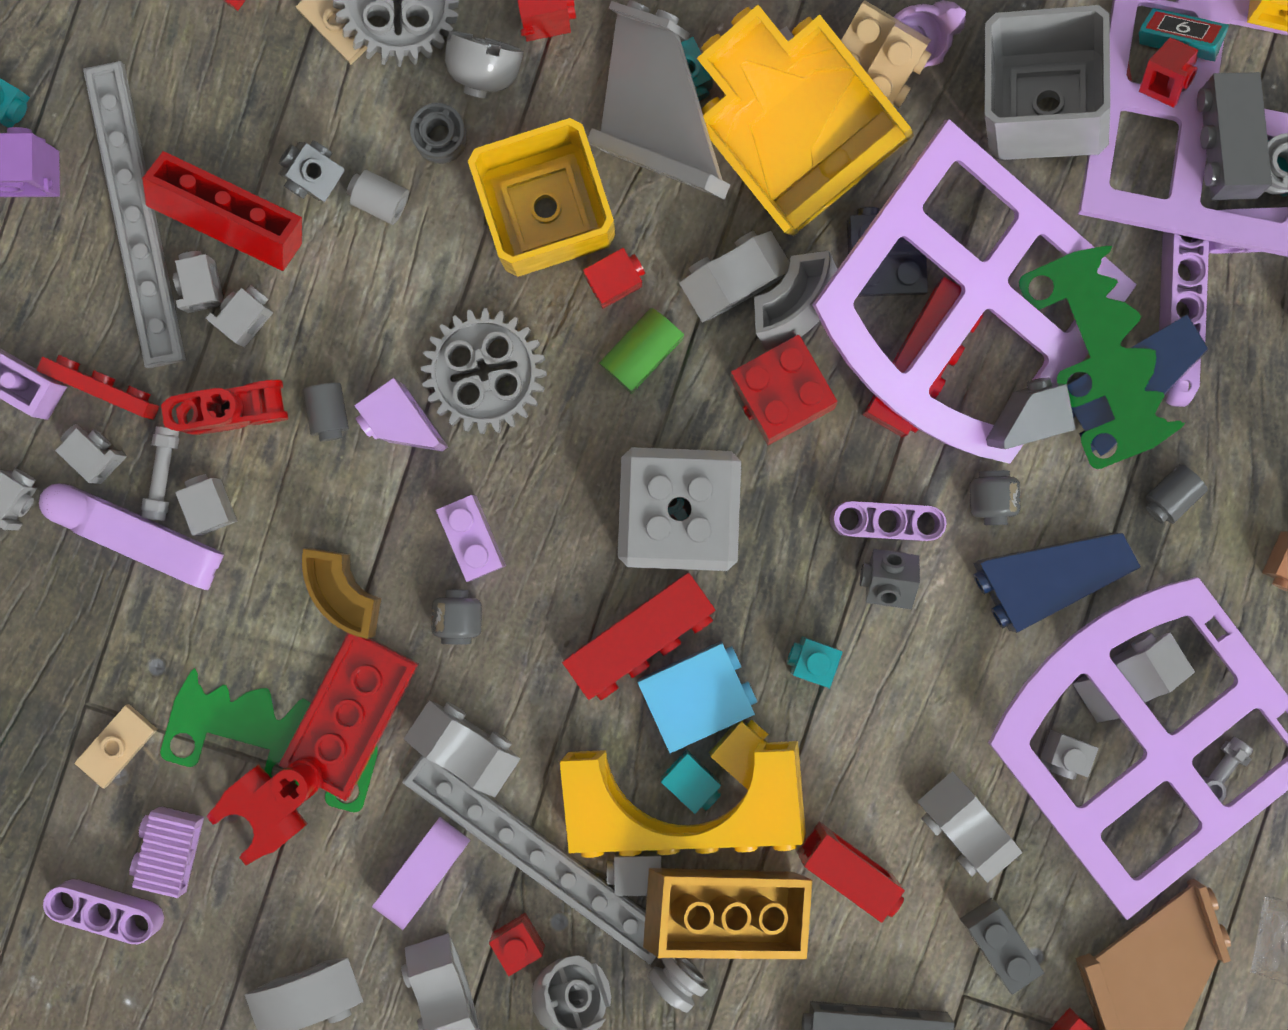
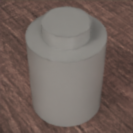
[347,170,409,225]

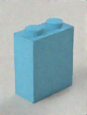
[637,641,757,753]

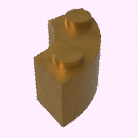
[302,548,381,639]

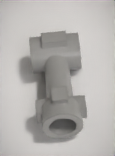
[1202,737,1254,803]

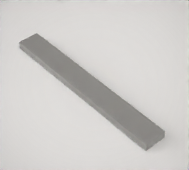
[83,61,186,368]
[402,756,656,965]

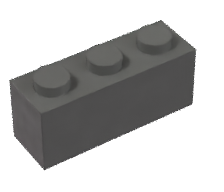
[1197,72,1272,200]

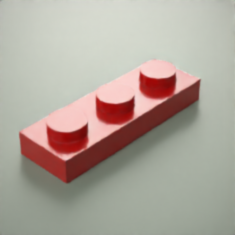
[36,354,160,420]

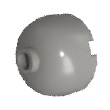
[445,31,524,98]
[531,955,611,1030]

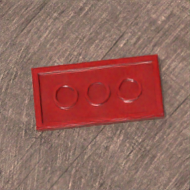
[279,633,419,801]

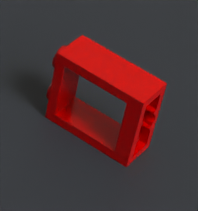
[797,821,905,923]

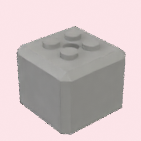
[985,5,1110,160]
[618,447,741,571]

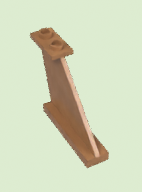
[1075,879,1231,1030]

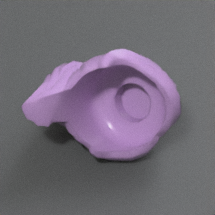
[894,0,966,68]

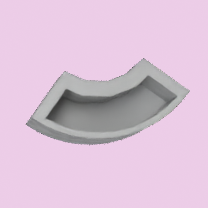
[679,231,790,323]
[754,251,838,350]
[1073,633,1195,723]
[404,700,521,797]
[917,771,1022,883]
[401,933,479,1030]
[245,958,363,1030]

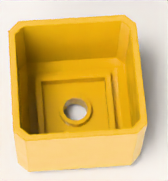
[468,118,615,277]

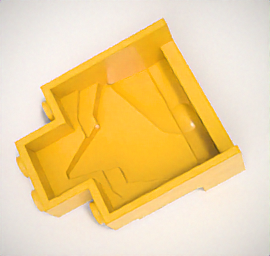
[697,5,914,236]

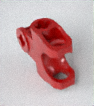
[161,380,289,435]
[206,759,323,865]

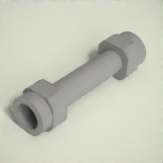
[141,426,179,521]

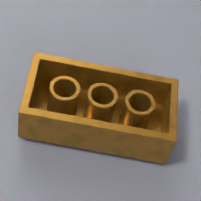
[643,868,812,959]

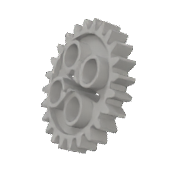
[333,0,459,67]
[421,308,547,434]

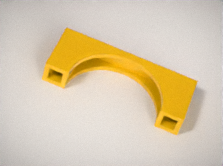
[560,741,806,858]

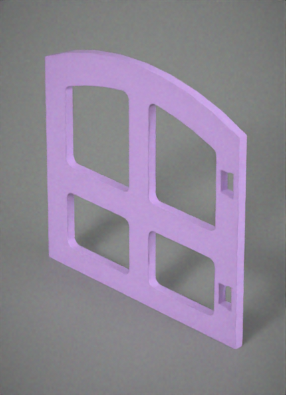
[1078,0,1288,257]
[812,119,1137,463]
[988,577,1288,920]

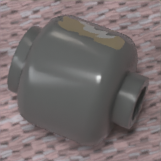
[970,470,1021,525]
[431,589,482,645]

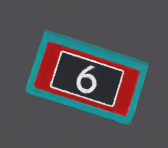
[1139,8,1229,62]

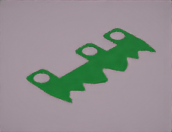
[1019,245,1185,469]
[160,668,378,813]

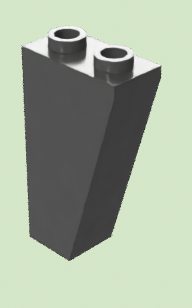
[801,1001,954,1030]

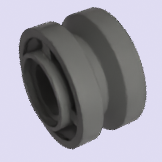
[410,103,467,164]

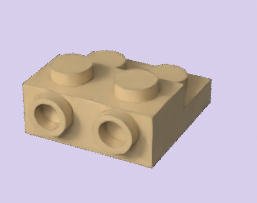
[841,0,932,108]

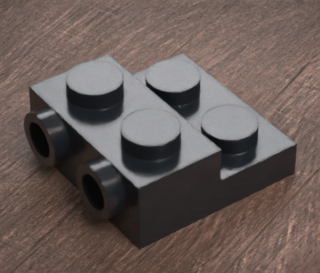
[847,207,928,297]

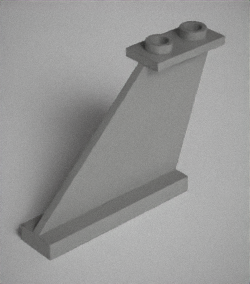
[587,0,730,199]

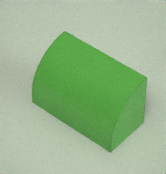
[598,308,684,394]

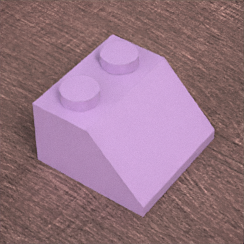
[354,378,448,452]

